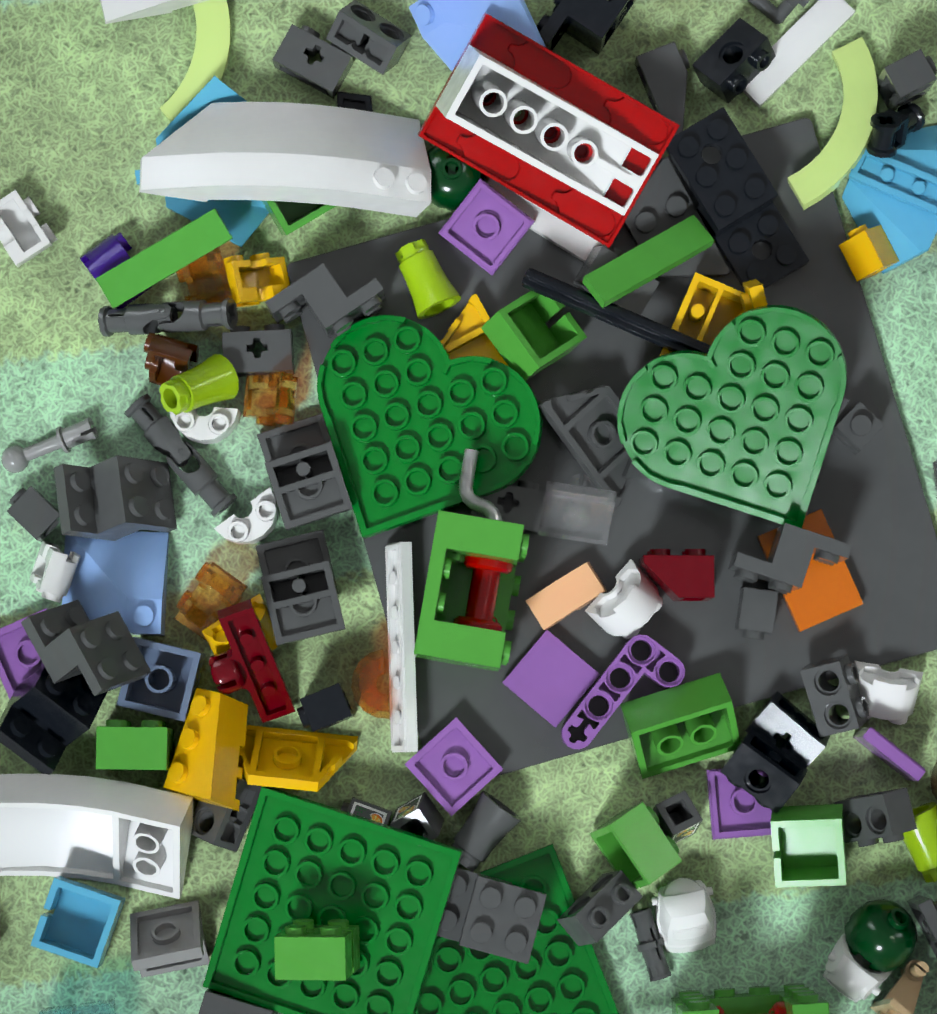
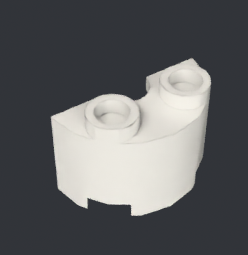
[0,190,58,267]
[170,407,241,445]
[214,487,279,545]
[30,540,80,603]
[585,559,663,639]
[854,661,923,725]

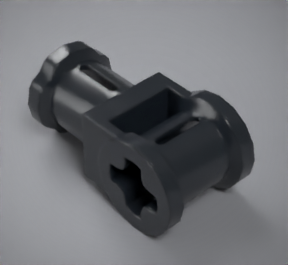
[866,102,925,158]

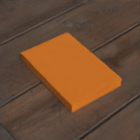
[757,509,864,632]

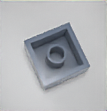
[117,637,206,722]

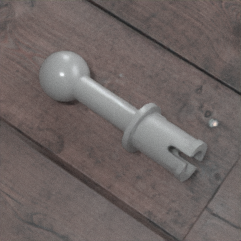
[1,418,98,473]

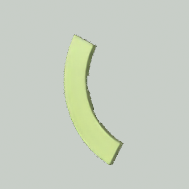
[160,0,231,122]
[788,37,878,210]

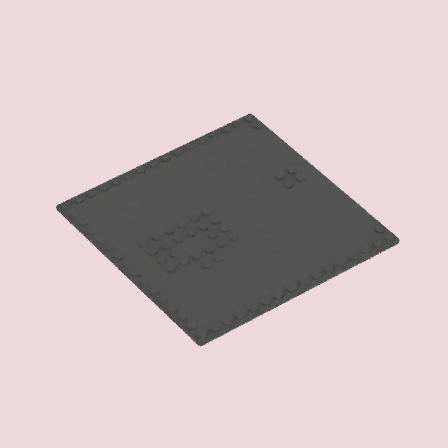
[287,118,937,776]

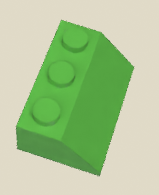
[620,673,741,779]

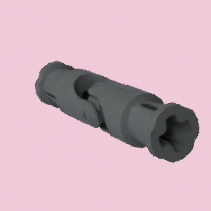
[98,298,238,337]
[124,394,237,518]

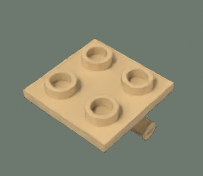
[870,960,929,1014]

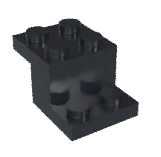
[537,0,636,55]
[0,662,108,775]

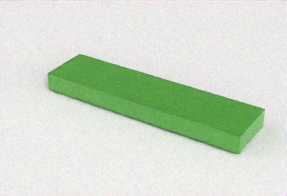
[95,208,233,309]
[582,215,714,308]

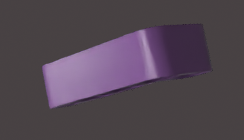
[560,635,685,749]

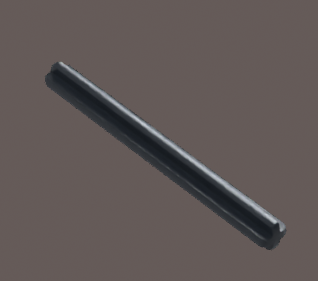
[522,268,711,353]

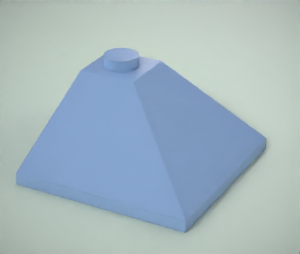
[409,0,546,71]
[62,531,169,636]

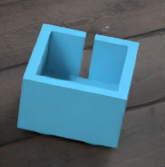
[30,876,126,968]

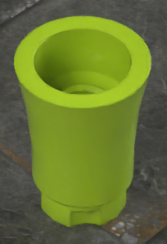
[395,239,461,319]
[159,354,239,415]
[903,802,937,883]

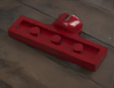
[209,599,296,723]

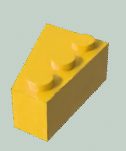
[659,272,744,356]
[163,688,248,811]

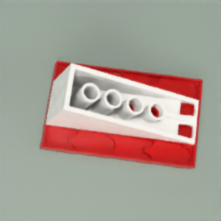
[418,13,680,248]

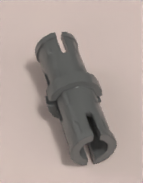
[629,907,672,982]

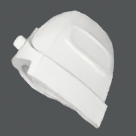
[651,878,717,953]
[823,932,892,1002]

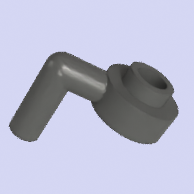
[748,0,810,24]

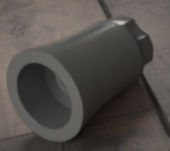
[451,791,522,872]

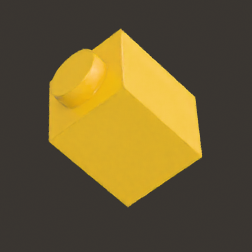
[839,224,899,282]

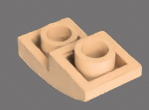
[526,562,607,630]

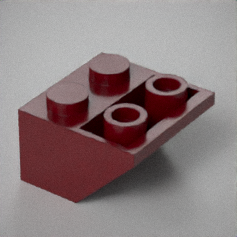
[639,549,715,601]

